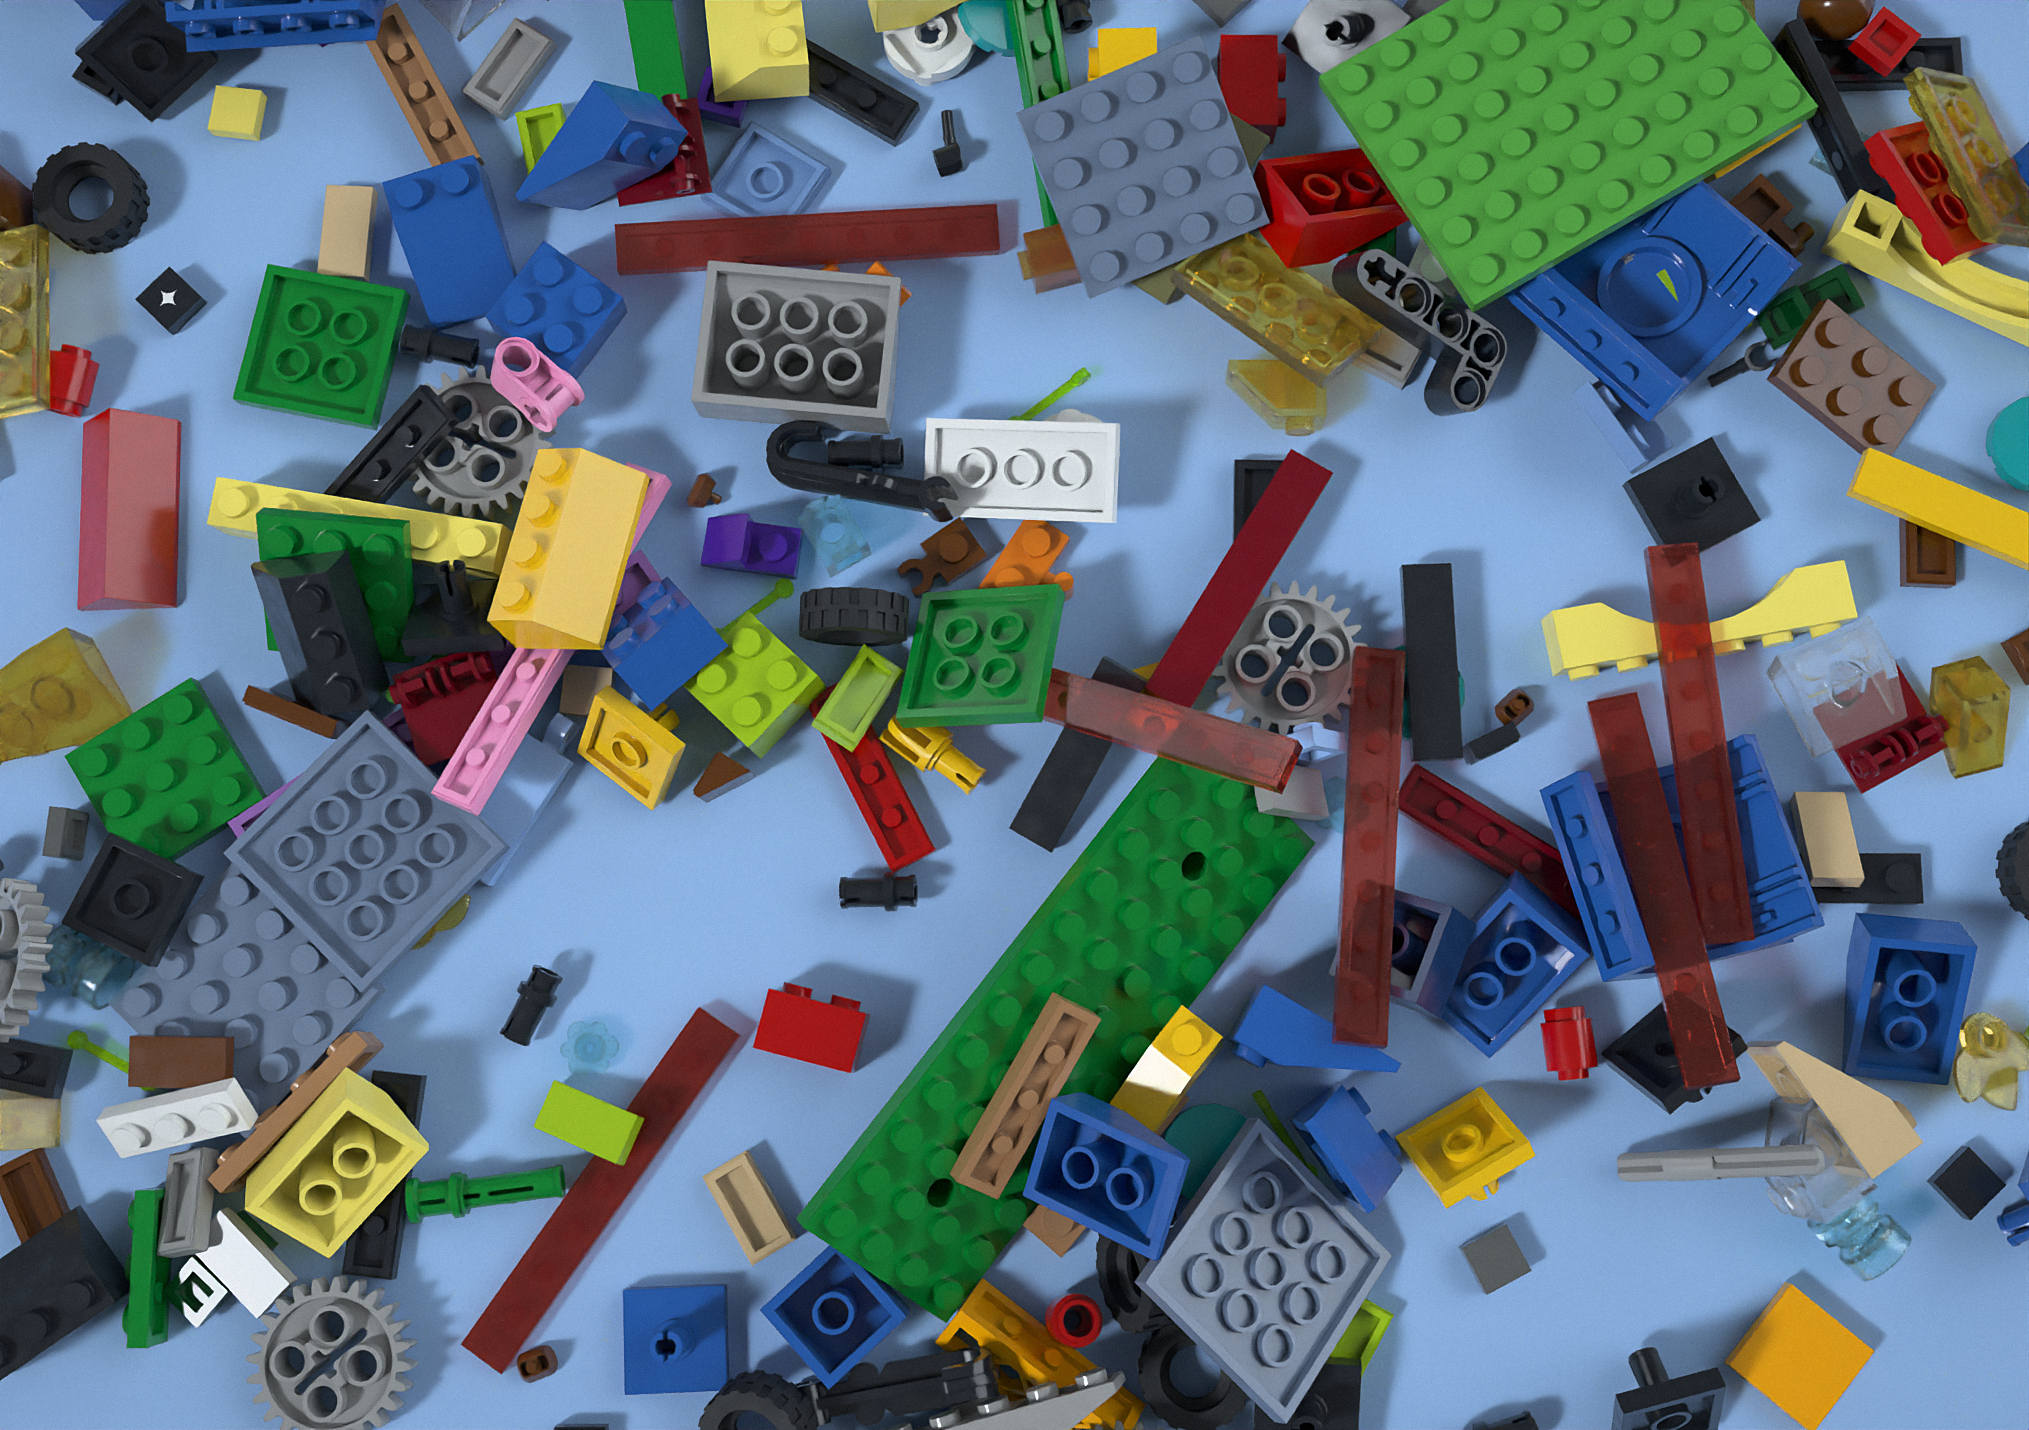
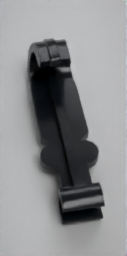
[766,421,958,522]
[795,1347,1001,1427]

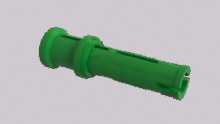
[405,1165,566,1224]

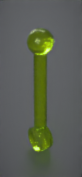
[1008,367,1091,421]
[714,578,794,638]
[67,1030,158,1091]
[1251,1089,1318,1177]

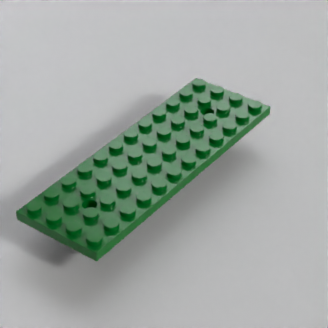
[796,723,1316,1323]

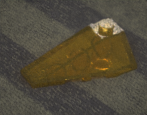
[0,627,133,765]

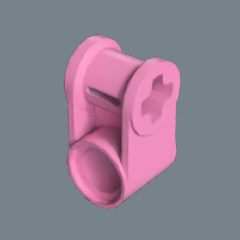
[490,337,585,432]

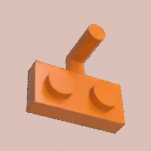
[977,520,1074,601]

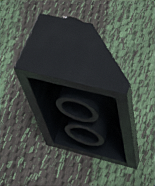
[250,550,390,715]
[0,1205,130,1381]

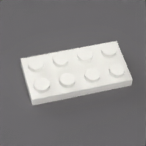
[923,418,1120,523]

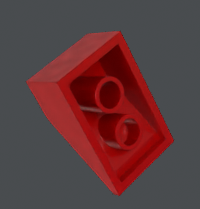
[1253,148,1409,269]

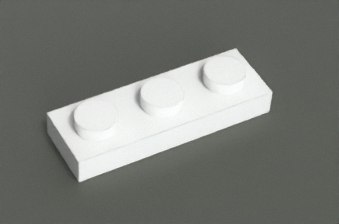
[96,1077,258,1158]

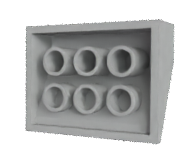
[691,260,902,434]

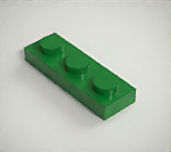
[122,1187,172,1348]

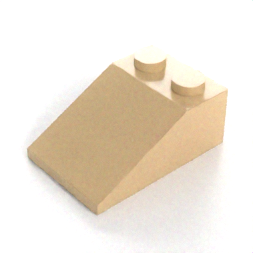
[1746,1041,1923,1179]

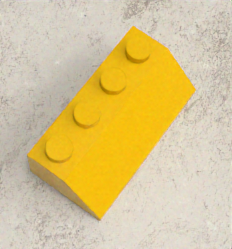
[487,448,650,650]

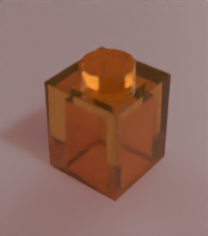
[1017,224,1082,294]

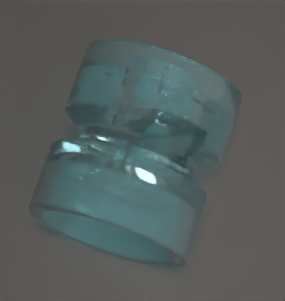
[41,924,136,1010]
[1807,1181,1912,1282]

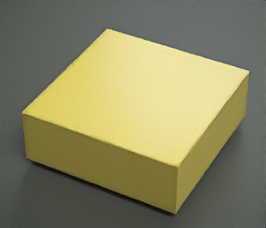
[207,85,267,141]

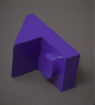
[700,513,804,579]

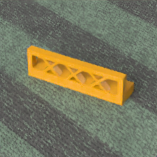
[935,1278,1146,1430]

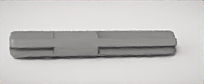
[1617,1144,1825,1182]

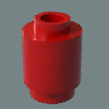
[38,344,100,418]
[1540,1006,1598,1081]
[1045,1293,1103,1348]

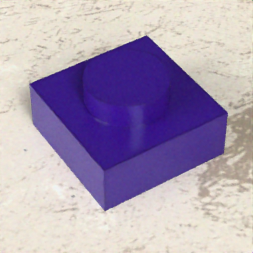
[697,66,749,128]

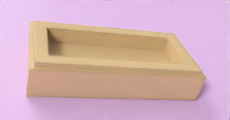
[317,185,378,282]
[1790,792,1864,887]
[702,1150,798,1266]

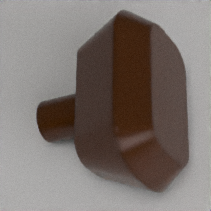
[686,472,722,508]
[1495,689,1534,726]
[516,1345,558,1383]

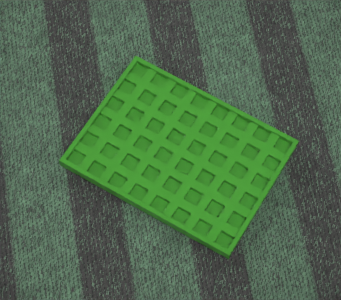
[1319,0,1818,313]

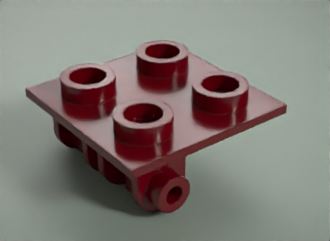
[617,94,713,207]
[389,651,498,766]
[1809,661,1949,794]

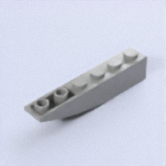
[886,1367,1126,1430]

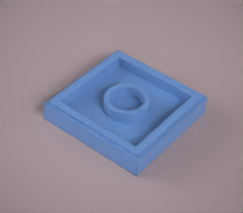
[700,120,831,249]

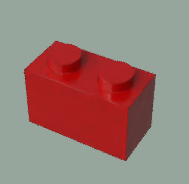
[1217,34,1286,145]
[753,982,870,1073]

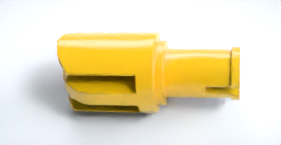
[879,714,987,795]

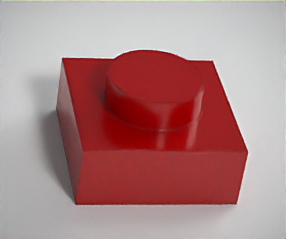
[1848,6,1922,78]

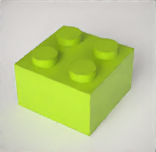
[683,611,827,759]

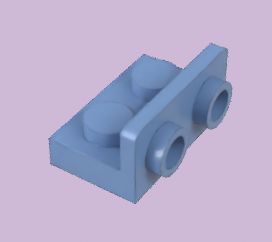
[1572,380,1673,474]

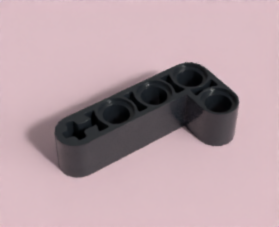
[1332,249,1507,416]

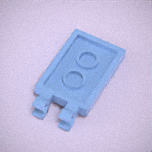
[479,713,581,886]

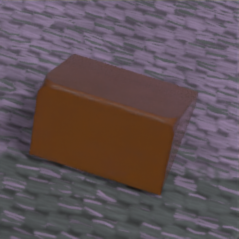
[693,752,756,803]

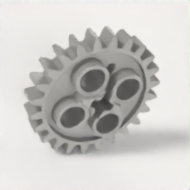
[408,365,556,521]
[1210,581,1369,738]
[0,878,53,1043]
[246,1275,418,1430]

